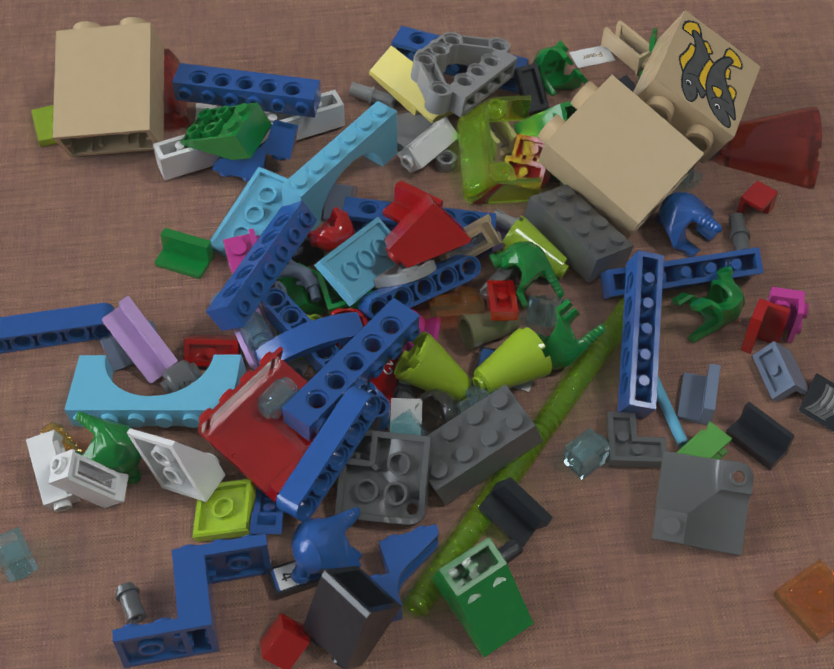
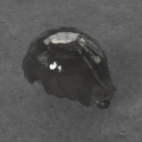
[415,389,459,436]

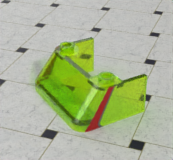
[457,95,541,204]

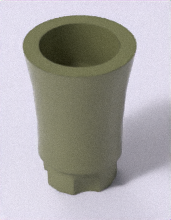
[458,310,520,351]

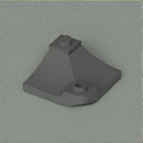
[335,430,433,525]
[651,451,754,555]

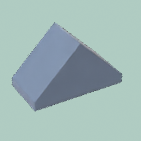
[323,183,358,222]

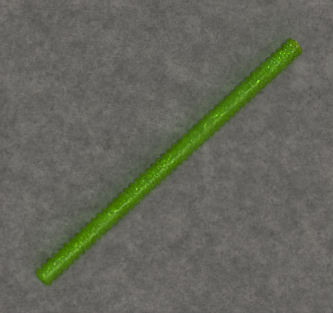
[404,298,624,616]

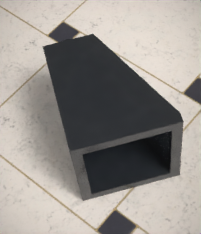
[303,565,402,669]

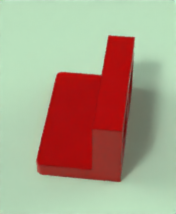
[383,180,443,223]
[741,298,791,354]
[184,335,240,366]

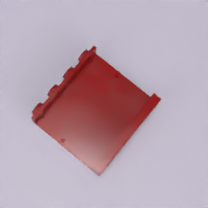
[198,347,322,502]

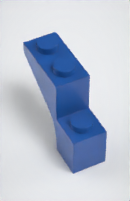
[212,120,299,182]
[370,524,439,622]

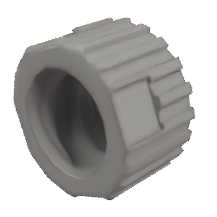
[436,150,457,173]

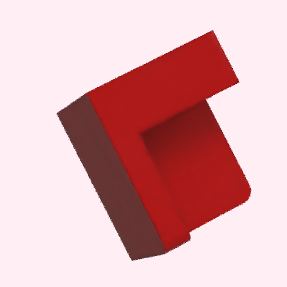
[737,180,778,214]
[260,613,310,669]

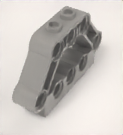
[411,32,518,117]

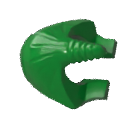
[533,40,588,96]
[489,241,564,309]
[672,267,745,343]
[536,299,606,370]
[75,411,142,484]

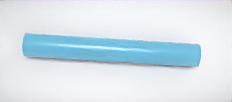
[657,377,689,447]

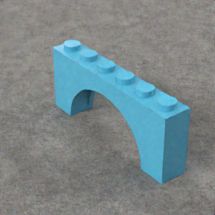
[281,101,398,237]
[64,355,247,428]

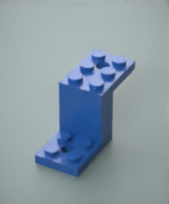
[112,534,271,668]

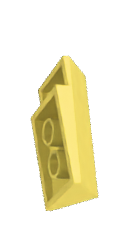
[369,46,453,124]

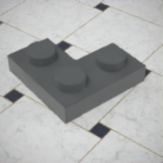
[606,412,667,468]

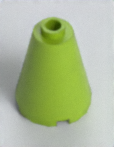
[495,215,569,279]
[472,327,552,394]
[394,331,473,402]

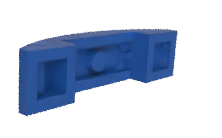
[255,312,363,365]
[250,487,284,534]

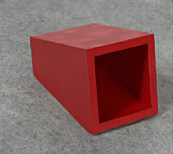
[384,194,472,268]

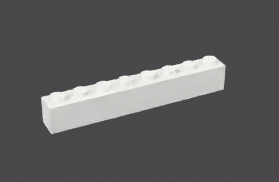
[153,90,345,180]

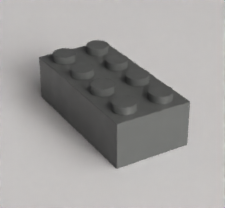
[524,184,634,283]
[427,384,543,505]

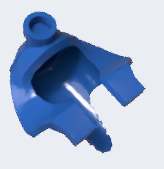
[655,191,722,257]
[291,507,363,584]

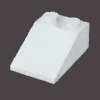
[127,429,225,502]

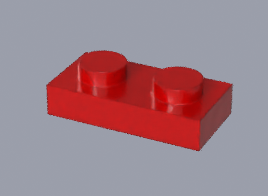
[486,280,519,322]

